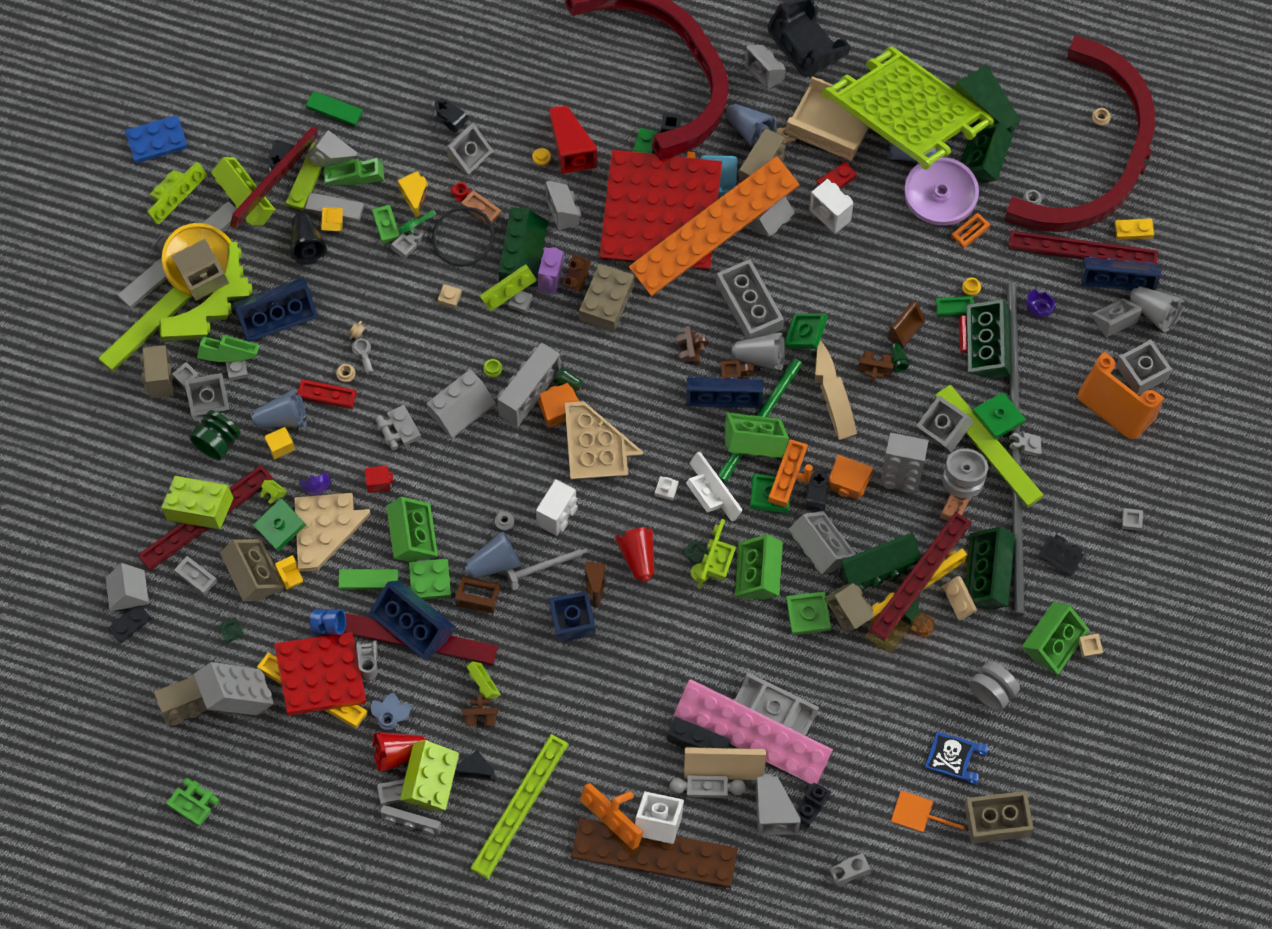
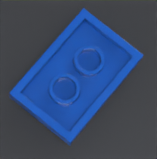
[125,115,188,164]

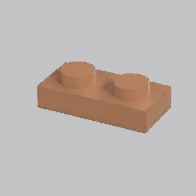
[461,190,502,226]

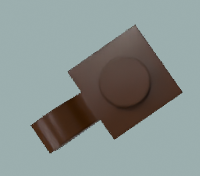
[721,360,754,379]

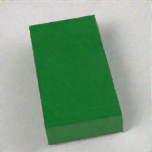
[935,296,974,317]

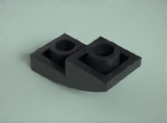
[796,782,831,828]

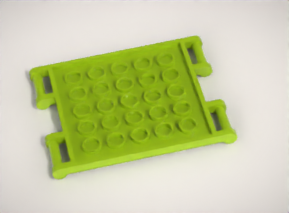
[822,46,994,170]

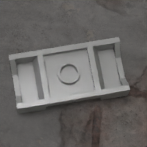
[734,673,819,736]

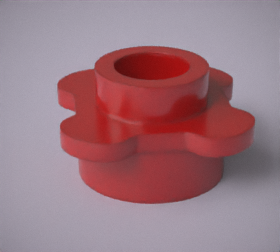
[450,182,472,202]

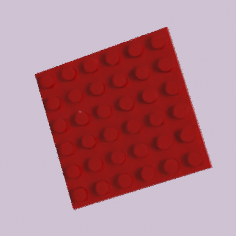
[599,150,722,270]

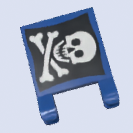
[925,732,988,785]

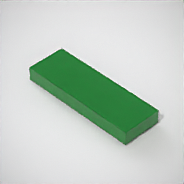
[306,91,363,127]

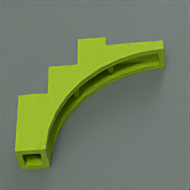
[159,242,252,341]

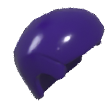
[1026,289,1055,317]
[299,472,331,496]

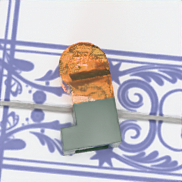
[902,600,935,637]

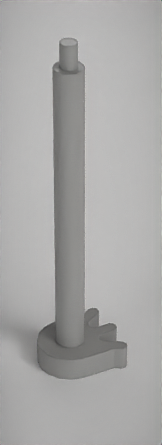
[506,549,587,590]

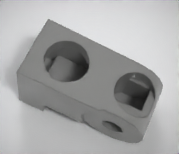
[829,853,871,886]

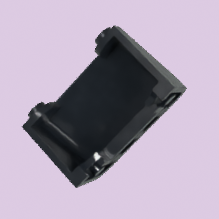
[767,0,852,77]

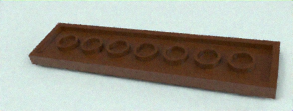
[571,818,738,888]

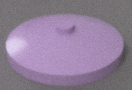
[904,157,979,226]

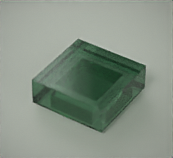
[682,539,709,565]
[218,617,245,644]

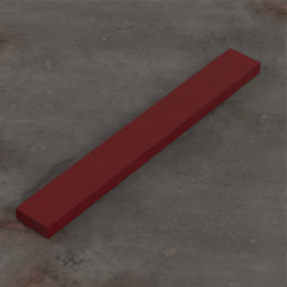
[230,126,318,229]
[1008,231,1158,264]
[137,465,274,571]
[869,511,971,642]
[344,613,498,666]

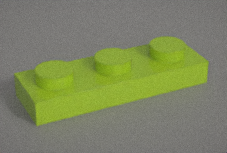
[480,264,537,312]

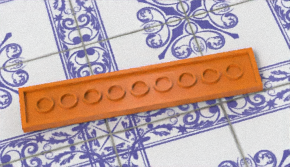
[629,156,800,297]

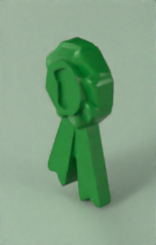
[398,209,436,235]

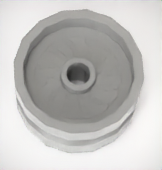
[942,449,988,498]
[969,661,1020,712]

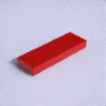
[297,379,357,410]

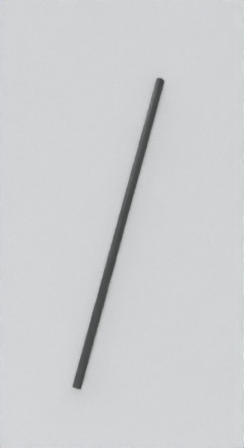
[1007,283,1025,616]

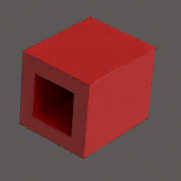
[365,465,394,493]

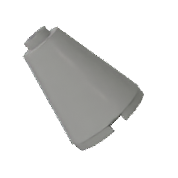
[1130,286,1184,332]
[732,333,785,370]

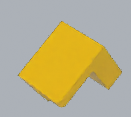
[321,207,343,231]
[265,427,295,459]
[275,555,303,590]

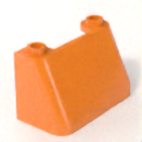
[1078,351,1164,439]

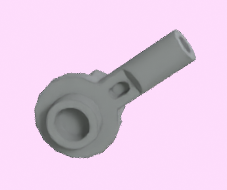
[352,338,373,374]

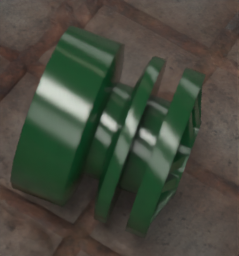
[189,410,241,461]

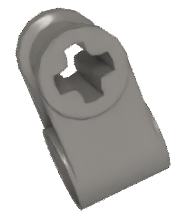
[356,641,378,680]

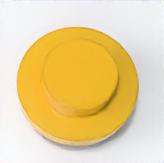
[532,148,551,166]
[962,278,981,296]

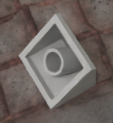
[447,123,493,175]
[1091,298,1142,338]
[184,373,229,417]
[106,563,149,611]

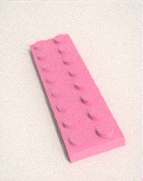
[673,679,833,784]

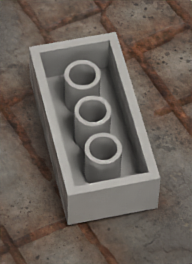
[716,259,784,339]
[497,342,561,427]
[880,433,929,493]
[194,662,274,716]

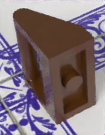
[888,300,925,349]
[585,561,606,607]
[455,576,501,614]

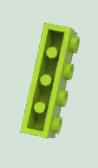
[211,157,275,225]

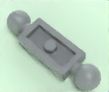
[669,775,746,798]

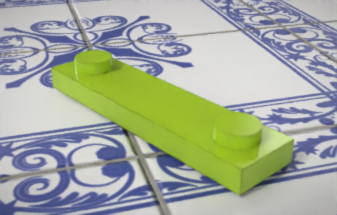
[286,142,323,211]

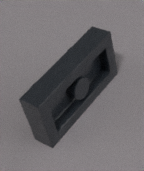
[108,606,152,644]

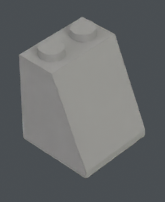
[756,774,800,836]

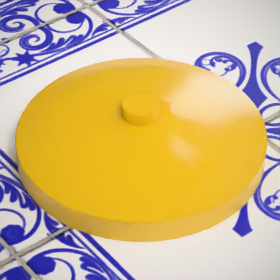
[161,223,231,297]

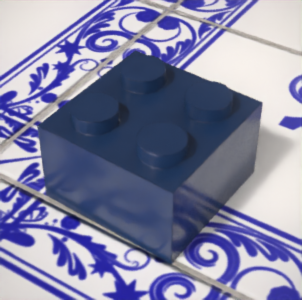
[549,591,596,643]

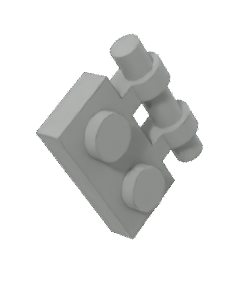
[375,405,421,450]

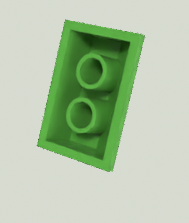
[725,413,789,458]
[386,497,438,562]
[735,534,783,600]
[1022,602,1089,675]

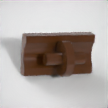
[563,254,591,292]
[676,326,709,365]
[858,351,893,383]
[462,694,499,726]

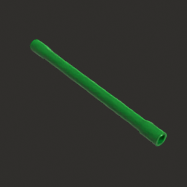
[717,358,803,483]

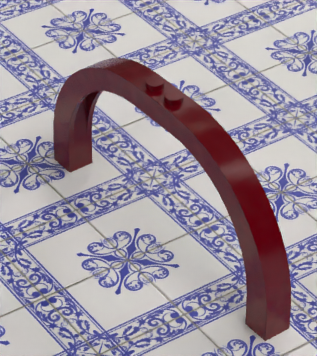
[564,0,728,160]
[1004,35,1155,232]

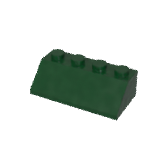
[499,207,548,287]
[967,299,1011,379]
[965,527,1015,610]
[839,532,921,592]

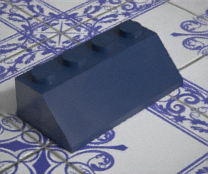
[1081,256,1161,291]
[232,278,318,342]
[686,376,763,408]
[369,581,456,660]

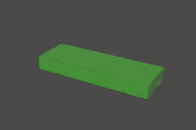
[339,569,398,590]

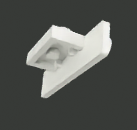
[686,452,742,522]

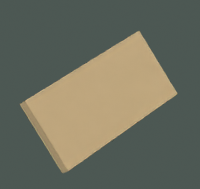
[684,748,766,780]

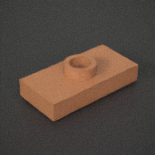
[940,494,971,521]

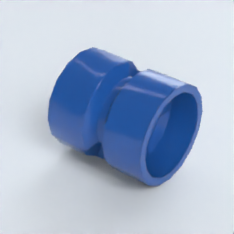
[310,609,346,635]

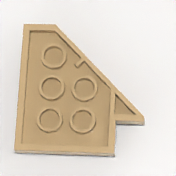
[565,401,643,480]
[295,493,371,571]

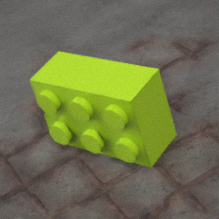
[161,476,234,530]
[400,740,459,813]

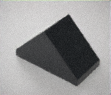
[455,750,495,781]

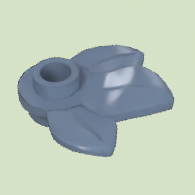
[371,693,411,730]

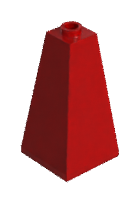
[549,106,597,174]

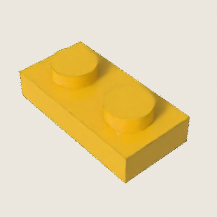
[1114,219,1154,240]

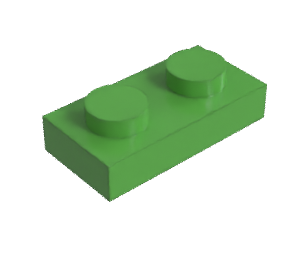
[372,205,400,244]

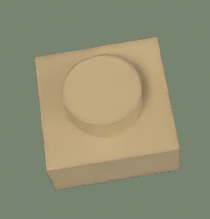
[438,284,462,308]
[1078,634,1103,658]

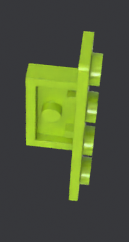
[147,162,207,225]
[696,519,736,589]

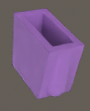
[538,247,565,294]

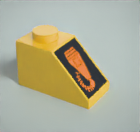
[398,171,428,217]

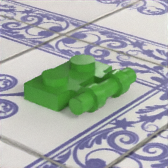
[166,778,220,827]

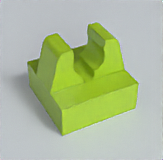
[260,480,287,504]

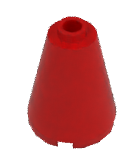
[615,527,654,583]
[372,732,428,772]

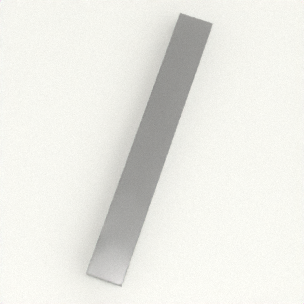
[118,202,236,309]

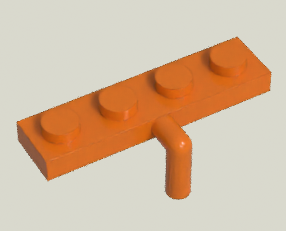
[768,439,813,507]
[580,783,643,850]

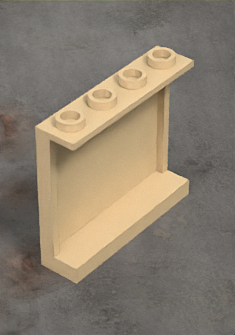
[785,76,870,161]

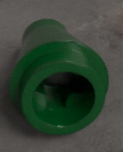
[890,343,910,372]
[554,368,584,391]

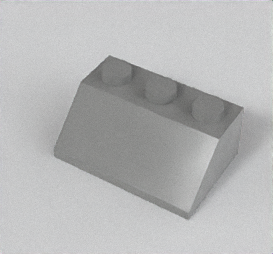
[426,369,496,439]
[789,511,856,574]

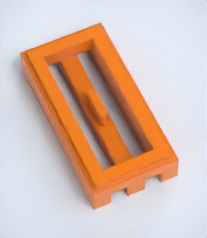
[951,213,990,249]

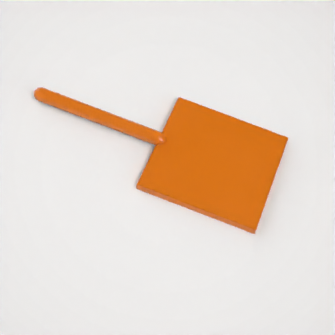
[891,791,965,832]

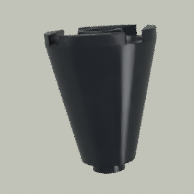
[290,213,327,265]

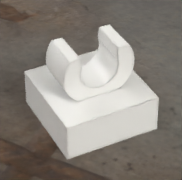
[655,476,679,501]

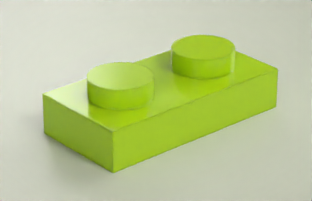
[466,662,501,699]

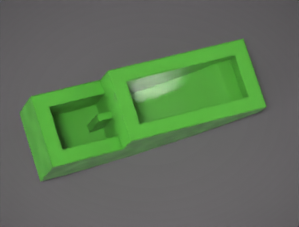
[324,158,384,185]
[197,335,260,362]

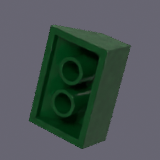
[960,123,1013,183]

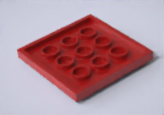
[274,632,366,716]

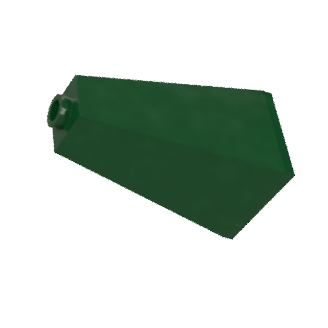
[952,65,1021,132]

